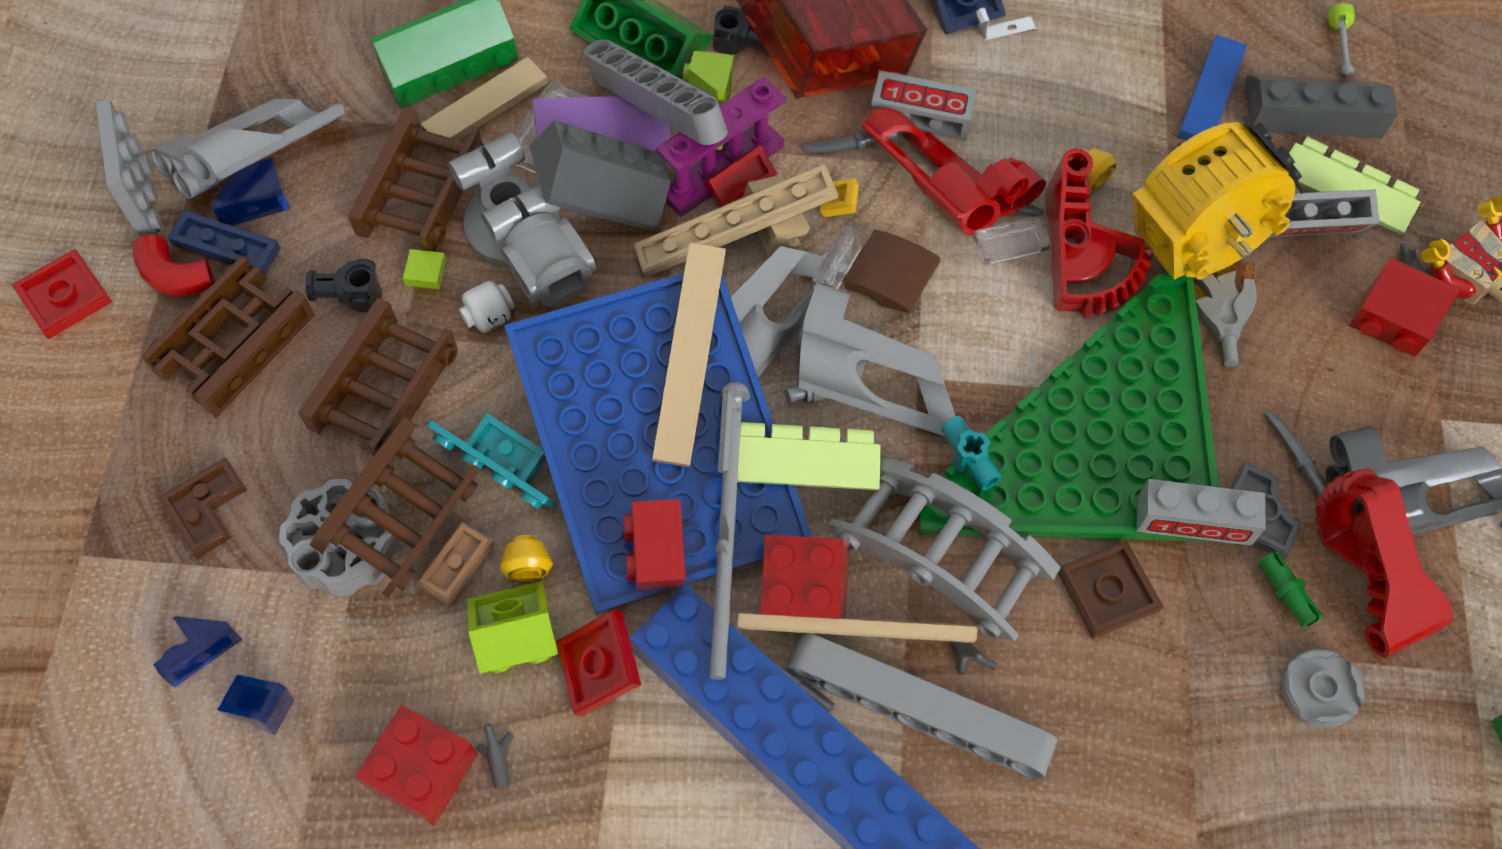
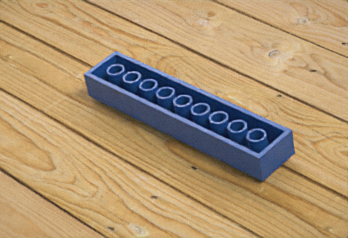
[630,583,980,849]

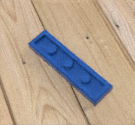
[1178,35,1247,140]

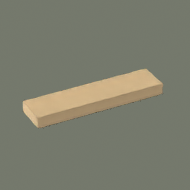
[421,57,548,152]

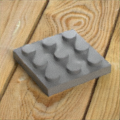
[95,99,162,237]

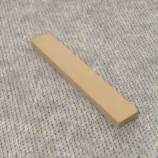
[633,163,839,278]
[652,242,726,467]
[737,611,977,643]

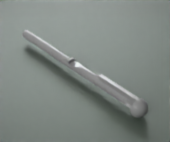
[710,382,750,680]

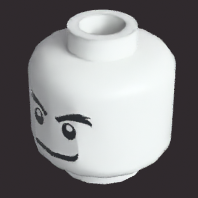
[459,281,515,333]

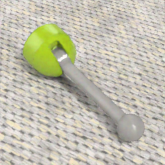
[1327,3,1355,77]

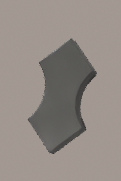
[1231,461,1301,560]

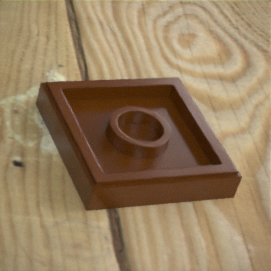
[1058,540,1164,639]

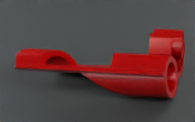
[862,108,1046,235]

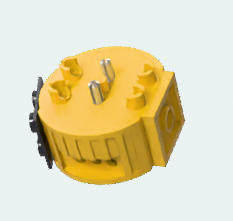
[1132,116,1304,280]

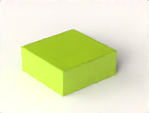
[403,249,446,289]

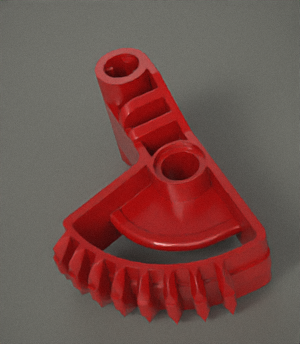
[1045,148,1154,319]
[1315,467,1453,658]

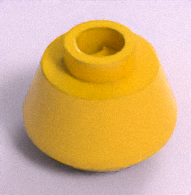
[1084,148,1117,192]
[500,535,553,581]

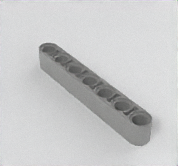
[584,40,728,145]
[786,633,1058,780]

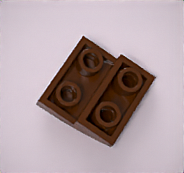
[842,230,941,313]

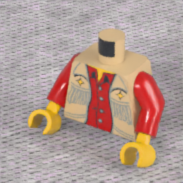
[1421,196,1502,304]

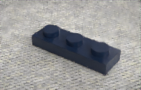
[167,210,281,276]

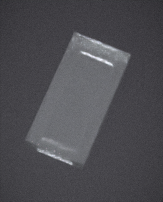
[973,216,1051,266]

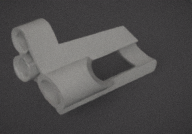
[151,99,345,199]
[731,246,843,378]
[796,282,955,436]

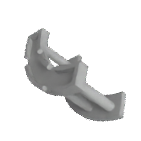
[828,457,1061,641]

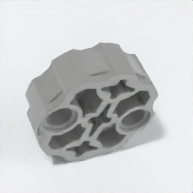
[279,479,400,597]

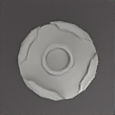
[1281,649,1365,729]

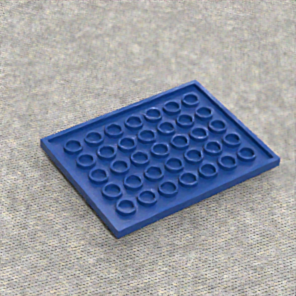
[504,273,813,614]

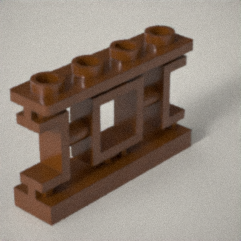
[142,256,315,418]

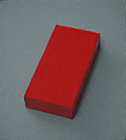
[703,145,777,208]

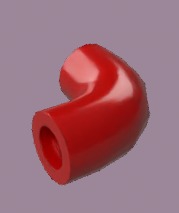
[131,234,215,298]

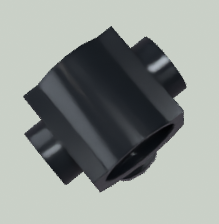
[712,5,777,56]
[305,259,382,312]

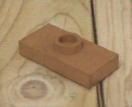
[416,521,494,606]

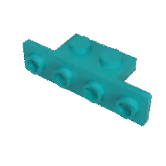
[426,413,557,510]

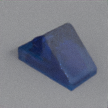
[153,616,242,688]
[217,674,294,735]

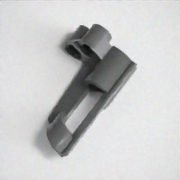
[1326,426,1502,535]

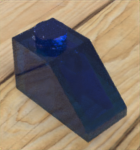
[211,158,290,226]

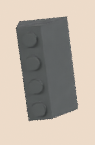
[1246,74,1398,138]
[530,120,671,232]

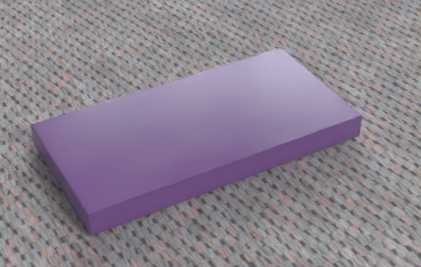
[533,96,671,151]

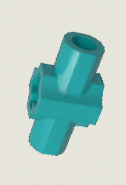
[941,416,1002,490]

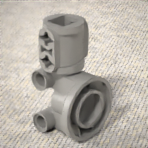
[448,132,597,307]

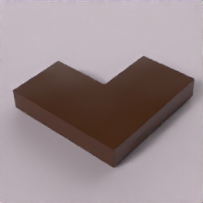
[158,457,247,559]

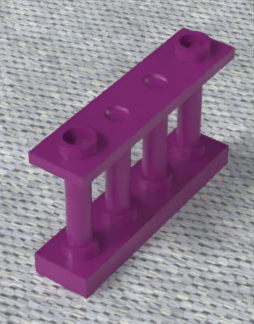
[656,76,786,218]

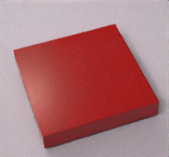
[12,249,112,339]
[556,609,642,716]

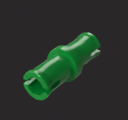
[1258,551,1324,629]

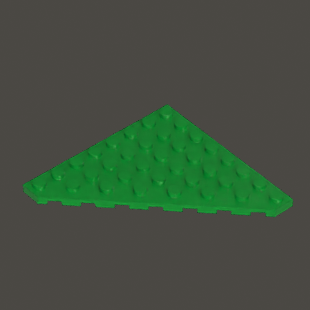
[919,275,1219,541]

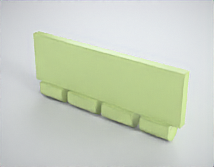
[1289,136,1421,236]
[737,422,881,491]

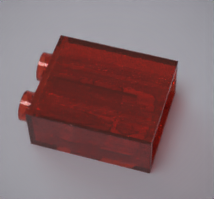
[736,0,928,99]

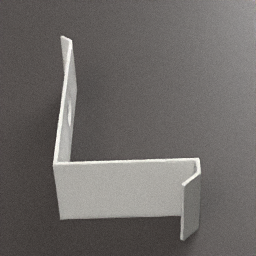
[976,8,1037,40]

